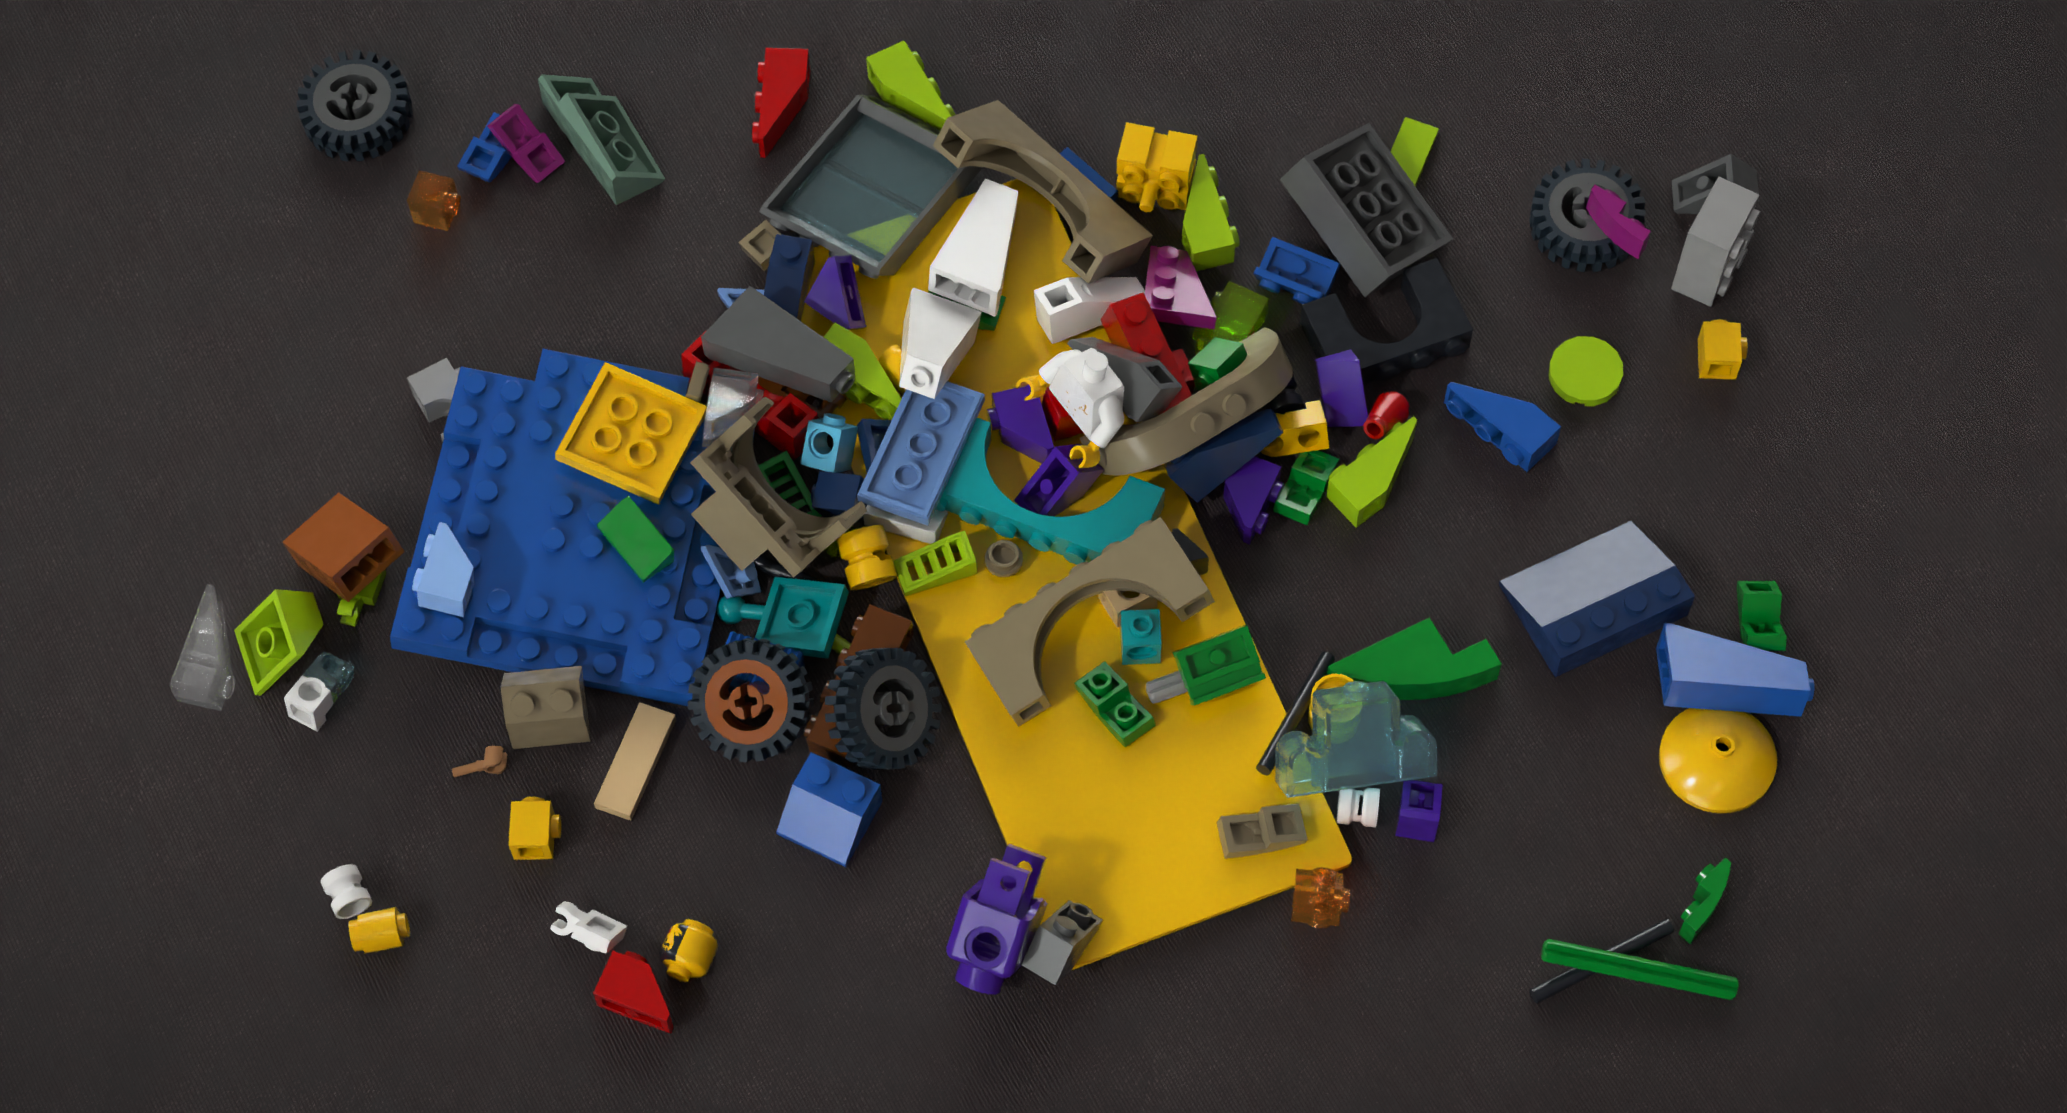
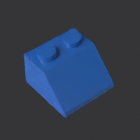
[776,752,883,867]

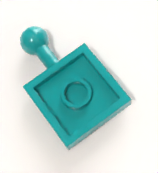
[716,577,849,659]

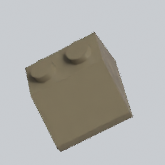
[501,666,591,749]

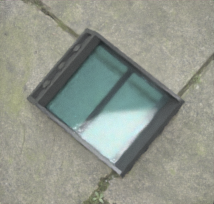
[759,95,983,279]

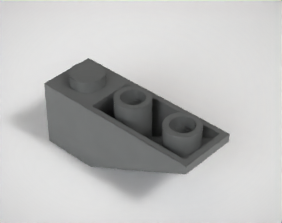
[1067,337,1182,422]

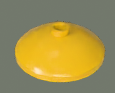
[1659,708,1777,813]

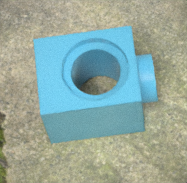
[801,413,858,473]

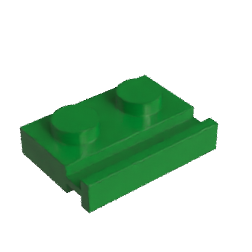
[1173,625,1266,705]

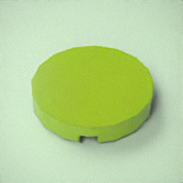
[1549,336,1623,406]

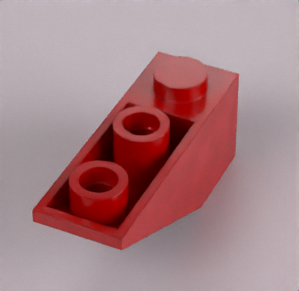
[752,48,811,158]

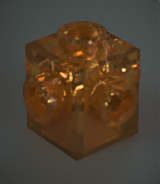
[1291,867,1350,928]

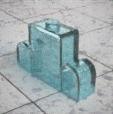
[1275,681,1437,798]

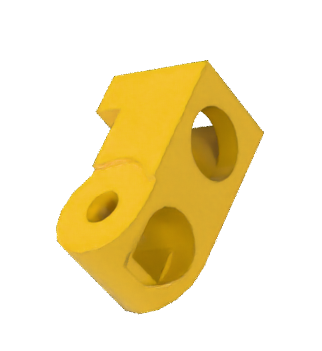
[1260,400,1329,457]

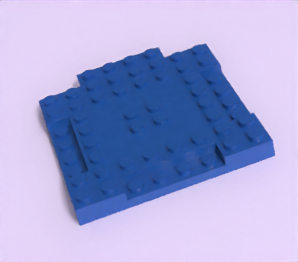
[390,349,755,706]

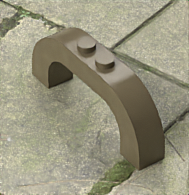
[1079,327,1293,476]

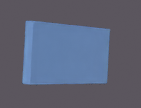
[857,381,985,526]

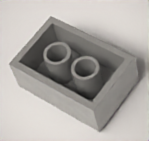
[1671,176,1761,307]

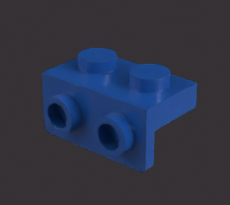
[1253,237,1341,304]

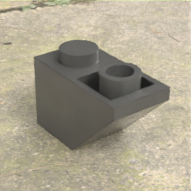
[1022,900,1103,985]

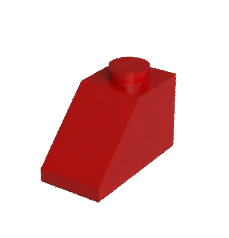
[593,951,674,1034]

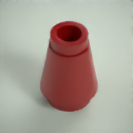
[1363,391,1409,439]

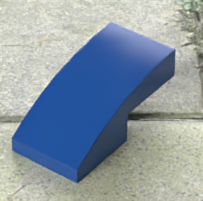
[457,112,511,183]

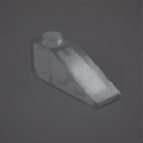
[169,584,235,711]

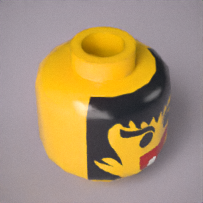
[659,919,718,982]

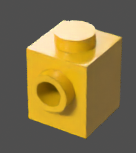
[1698,319,1747,380]
[509,797,561,860]

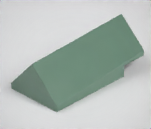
[538,74,665,205]

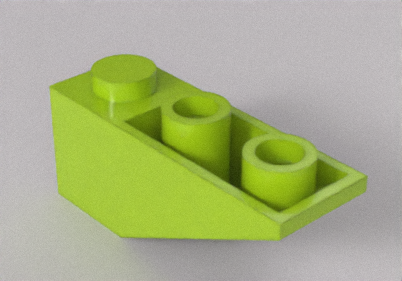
[866,41,955,130]
[1182,154,1240,271]
[824,323,901,420]
[1326,416,1417,528]

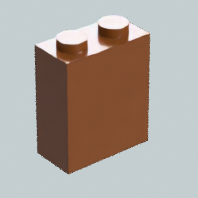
[282,492,405,602]

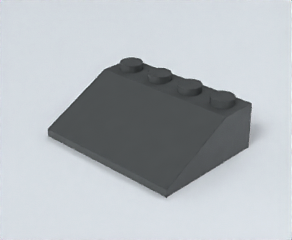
[1280,123,1454,297]

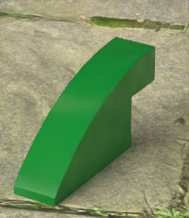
[1327,617,1502,700]

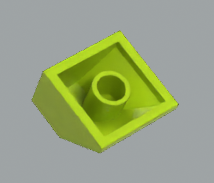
[234,589,324,695]

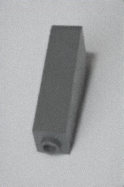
[701,286,855,402]

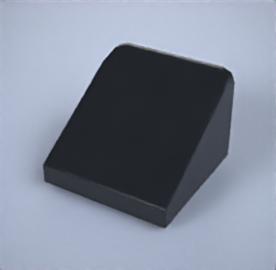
[1171,528,1209,575]

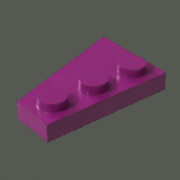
[1144,246,1217,329]

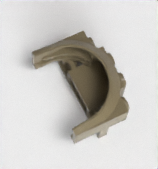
[690,397,867,578]

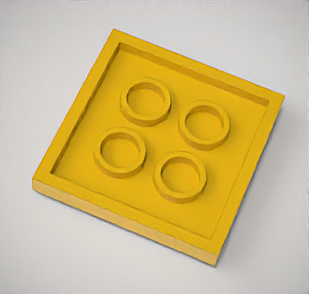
[555,362,708,505]

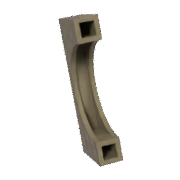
[965,517,1215,727]

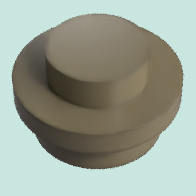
[985,540,1023,577]

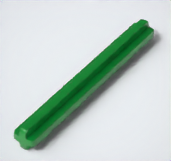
[1541,939,1738,1000]

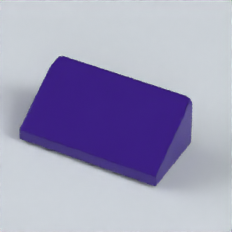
[1315,349,1368,427]

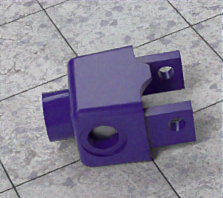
[946,844,1047,994]

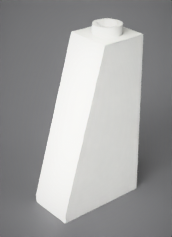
[928,178,1018,316]
[899,287,982,399]

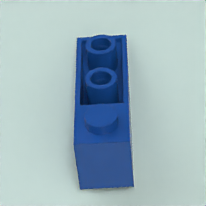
[1444,382,1561,472]

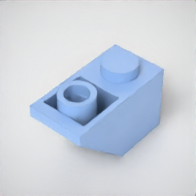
[412,522,474,617]

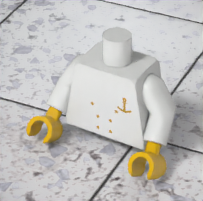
[1016,348,1124,468]

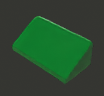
[597,496,675,583]

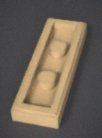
[594,702,676,821]

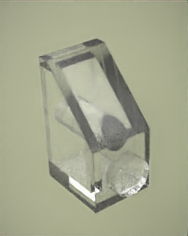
[702,368,764,447]

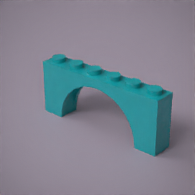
[936,418,1165,565]

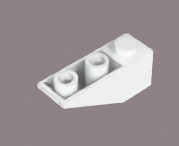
[1034,277,1145,344]

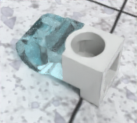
[284,652,354,732]

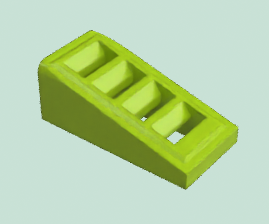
[893,531,977,596]

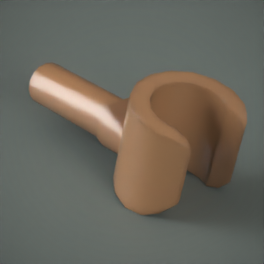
[452,746,507,778]

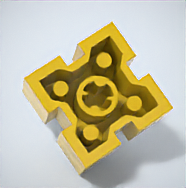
[1116,122,1197,212]

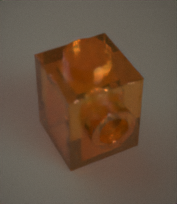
[407,170,461,231]

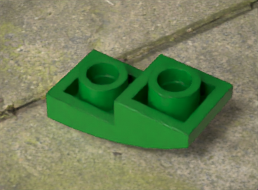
[1074,661,1156,747]
[1678,857,1731,944]

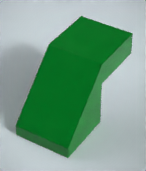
[1737,581,1787,651]

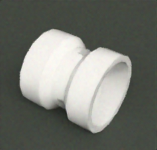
[1336,784,1380,828]
[321,864,373,919]

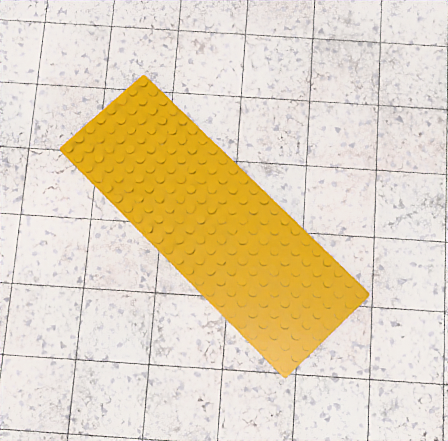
[801,179,1352,970]

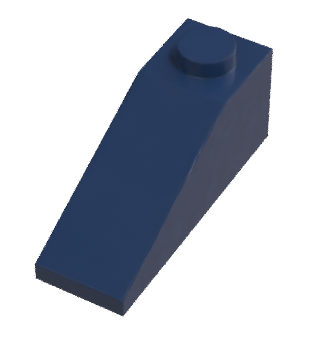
[764,234,815,321]
[1164,408,1283,503]

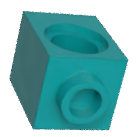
[1120,609,1162,665]

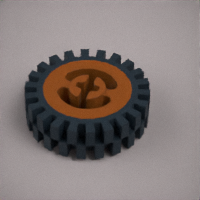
[688,638,814,762]

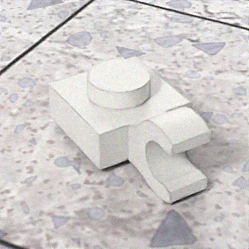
[550,902,627,954]

